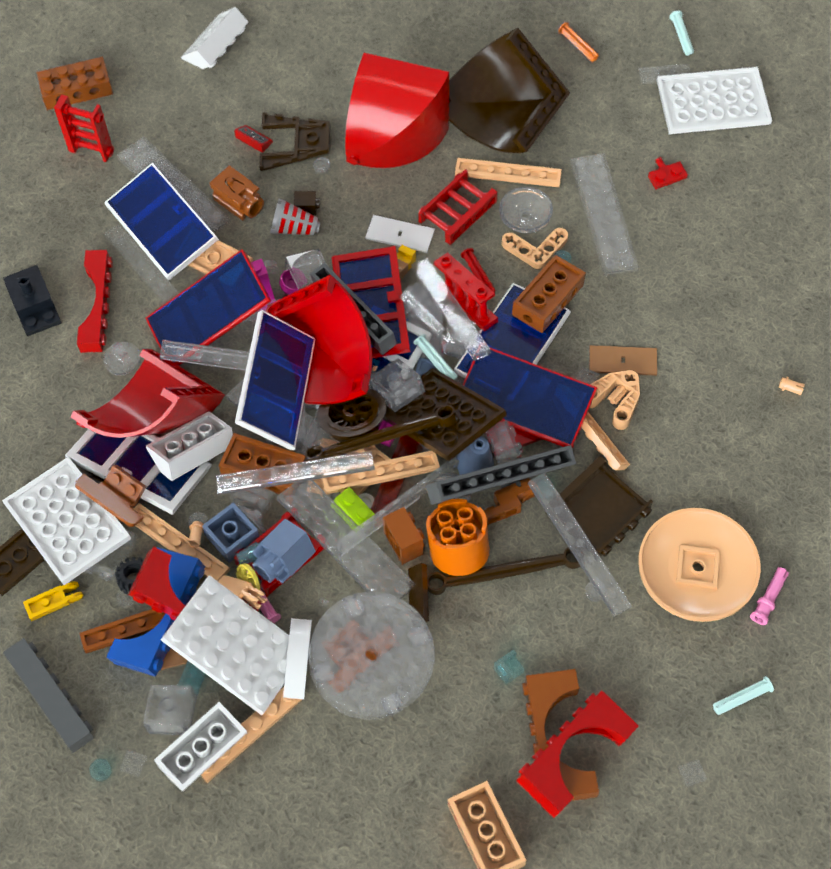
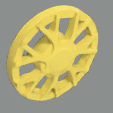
[236,563,260,594]

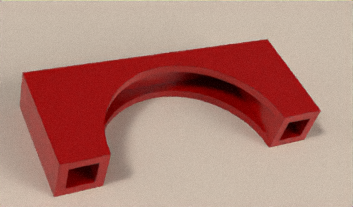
[128,547,261,621]
[516,690,639,818]

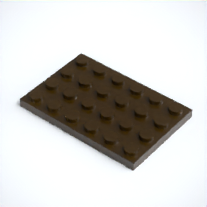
[383,368,507,461]

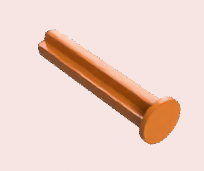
[558,22,599,62]

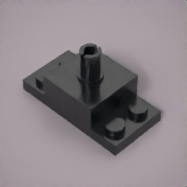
[3,265,62,337]

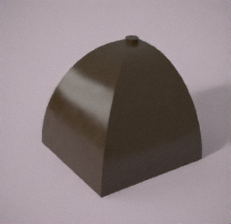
[449,28,570,153]

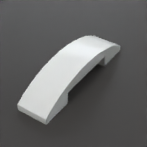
[283,618,312,699]

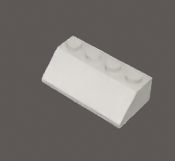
[181,7,248,69]
[146,411,233,481]
[154,702,247,792]

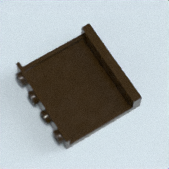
[546,456,653,559]

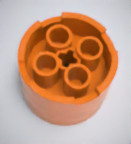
[426,499,490,576]

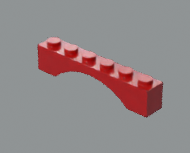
[77,250,113,352]

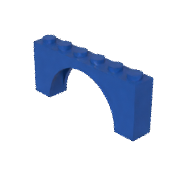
[106,547,205,677]

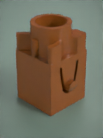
[210,165,264,221]

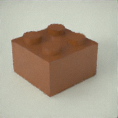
[383,507,425,565]

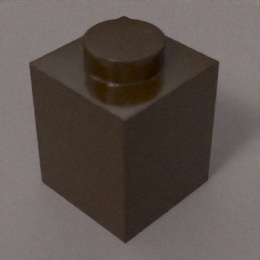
[294,191,320,215]

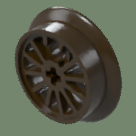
[317,388,386,442]

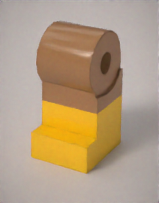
[386,245,416,280]

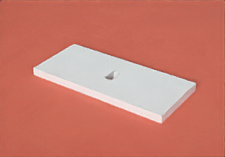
[365,215,435,253]

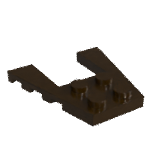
[259,112,330,171]

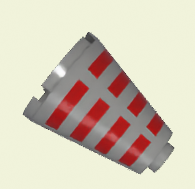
[270,198,321,235]

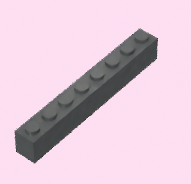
[426,445,576,505]

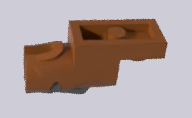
[484,478,536,525]

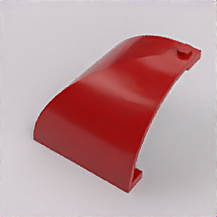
[345,53,449,168]
[252,275,372,404]
[70,349,225,438]

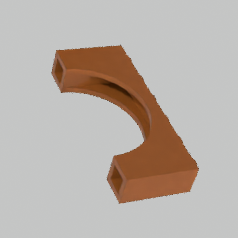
[522,669,599,801]

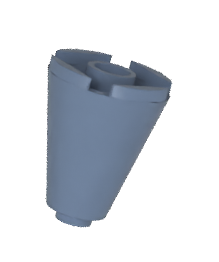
[455,436,494,475]

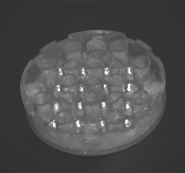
[308,592,435,720]

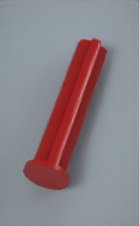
[460,248,495,293]

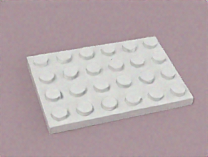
[657,67,772,134]
[2,457,131,585]
[161,575,289,715]

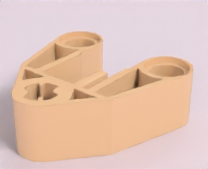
[582,370,640,430]

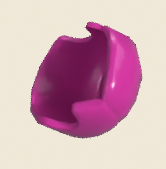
[279,269,307,295]

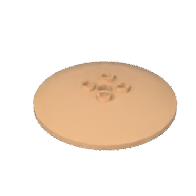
[638,508,761,622]

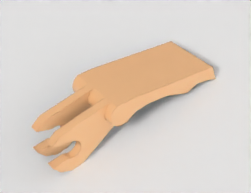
[218,575,267,609]

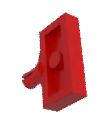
[648,157,688,189]

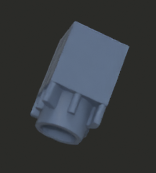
[252,519,316,583]

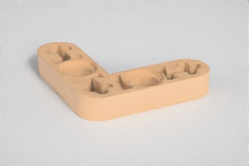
[502,228,568,269]

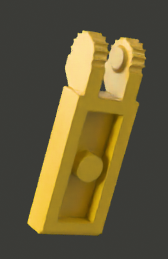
[23,581,83,622]

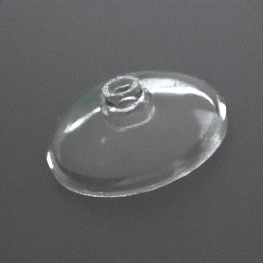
[499,187,553,233]

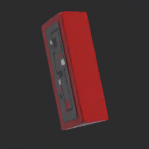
[234,125,273,153]

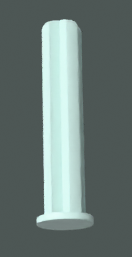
[669,11,694,56]
[414,334,458,380]
[713,676,774,715]

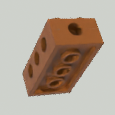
[36,57,113,110]
[512,255,586,333]
[219,433,307,499]

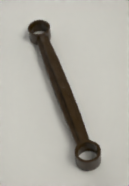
[305,405,458,467]
[427,546,584,595]

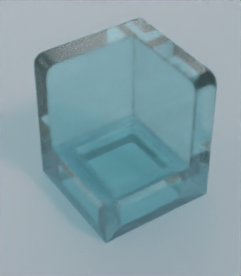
[494,650,525,685]

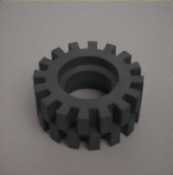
[115,557,144,594]

